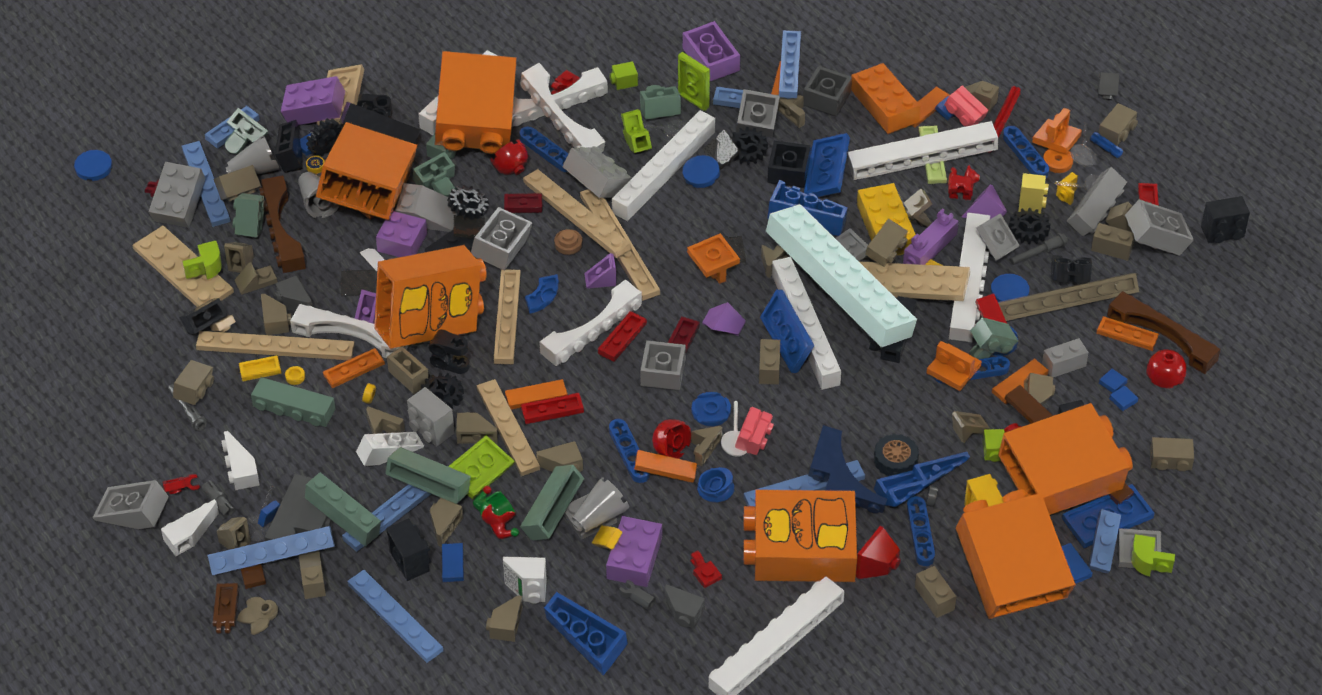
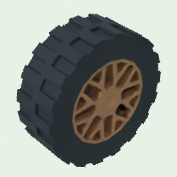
[874,434,919,476]

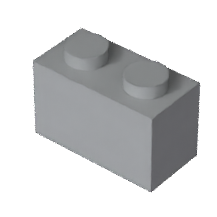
[1042,338,1089,377]

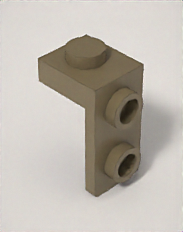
[904,189,932,227]

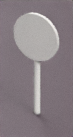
[721,401,747,456]

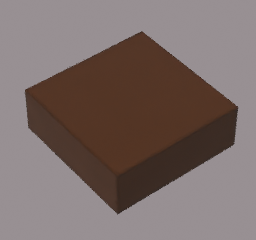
[241,564,266,589]

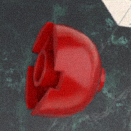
[490,140,528,175]
[1146,349,1186,388]
[652,419,691,459]

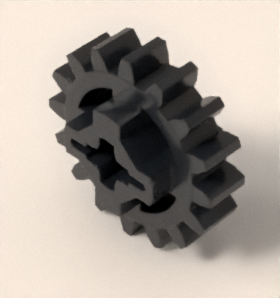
[306,118,342,156]
[728,127,768,165]
[447,185,489,220]
[1009,208,1051,244]
[421,373,464,410]

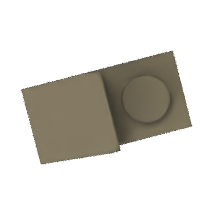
[777,94,805,128]
[761,245,790,278]
[235,262,278,295]
[366,406,405,434]
[952,411,990,443]
[691,426,723,466]

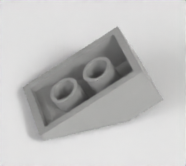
[396,183,457,232]
[93,480,169,529]

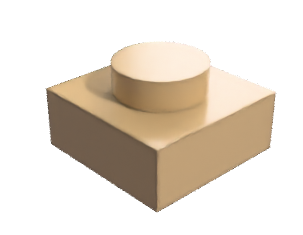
[210,315,236,332]

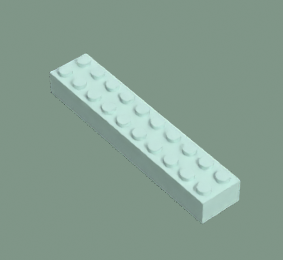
[766,204,917,347]

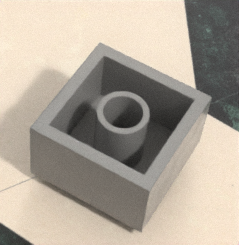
[736,89,780,137]
[640,340,686,390]
[407,387,454,447]

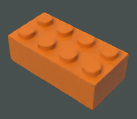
[851,63,920,134]

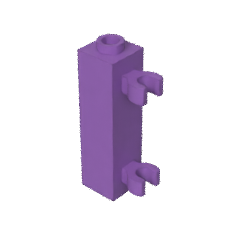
[903,209,959,265]

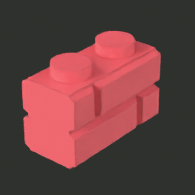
[944,86,989,126]
[735,407,774,455]

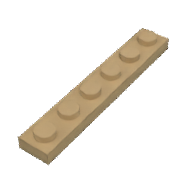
[494,270,521,364]
[477,379,540,476]

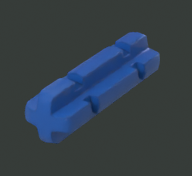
[1090,132,1123,158]

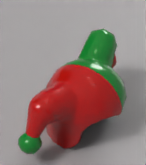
[473,485,519,539]

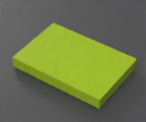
[678,52,710,111]
[448,435,515,499]

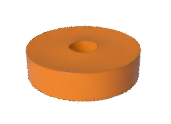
[1043,149,1073,173]

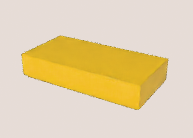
[239,355,281,381]
[592,525,622,549]

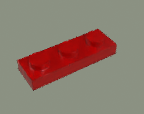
[598,311,647,362]
[521,393,584,424]

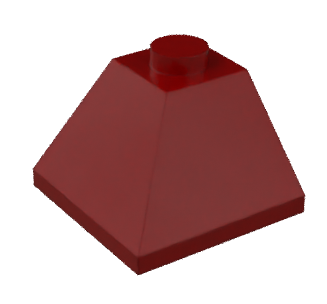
[856,526,901,579]

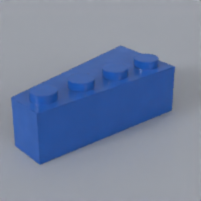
[767,180,848,236]
[544,592,628,675]

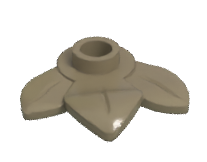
[237,597,278,635]

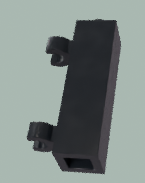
[869,296,917,363]

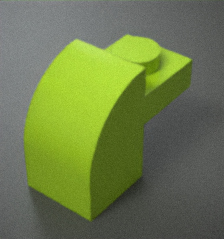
[621,109,652,153]
[182,241,222,280]
[1131,534,1175,576]

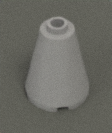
[225,135,280,175]
[298,172,339,218]
[572,477,629,533]

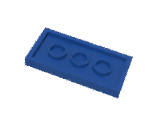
[804,133,850,197]
[760,289,815,373]
[1062,484,1155,548]

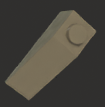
[299,550,326,599]

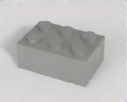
[562,146,632,198]
[148,162,206,228]
[1125,199,1194,256]
[471,207,532,271]

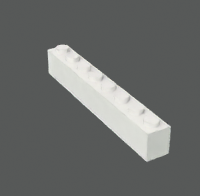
[612,110,715,221]
[848,121,998,180]
[949,213,990,342]
[772,257,841,390]
[709,576,844,695]

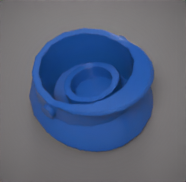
[697,467,734,502]

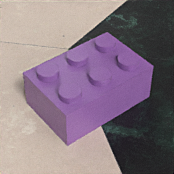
[683,21,740,81]
[281,76,345,125]
[606,516,662,587]

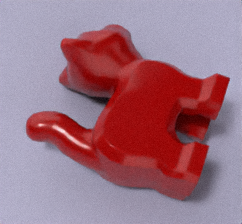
[948,165,980,200]

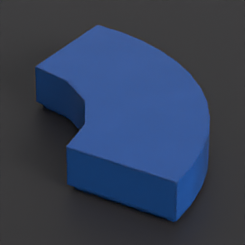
[525,274,559,314]

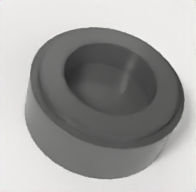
[926,485,938,507]

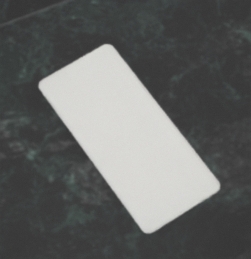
[360,248,384,271]

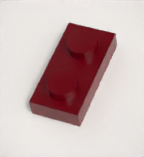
[504,193,542,213]
[668,316,700,352]

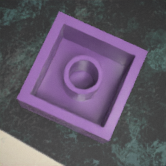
[376,211,427,257]

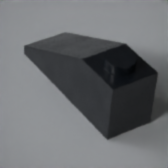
[275,120,302,172]

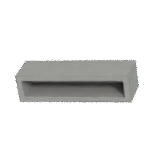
[1067,167,1127,236]

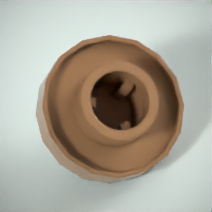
[554,229,582,255]

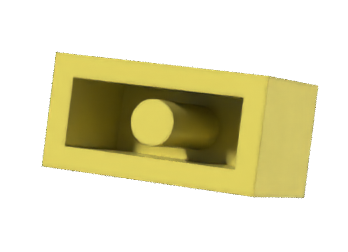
[1018,173,1049,214]

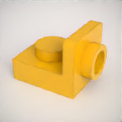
[1056,172,1078,205]

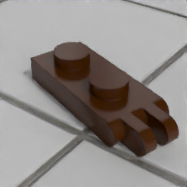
[213,583,239,634]

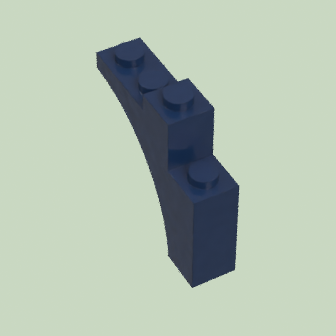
[808,425,887,513]

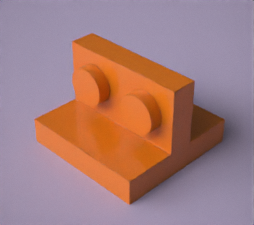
[1032,108,1082,154]
[687,233,740,284]
[926,341,982,391]

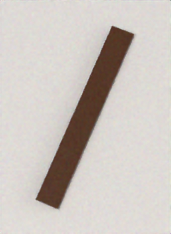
[1005,385,1134,505]

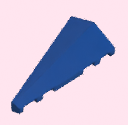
[874,452,970,507]

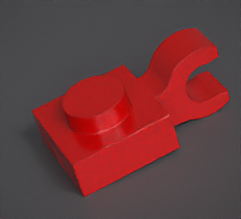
[551,70,580,95]
[162,474,200,494]
[690,550,722,588]

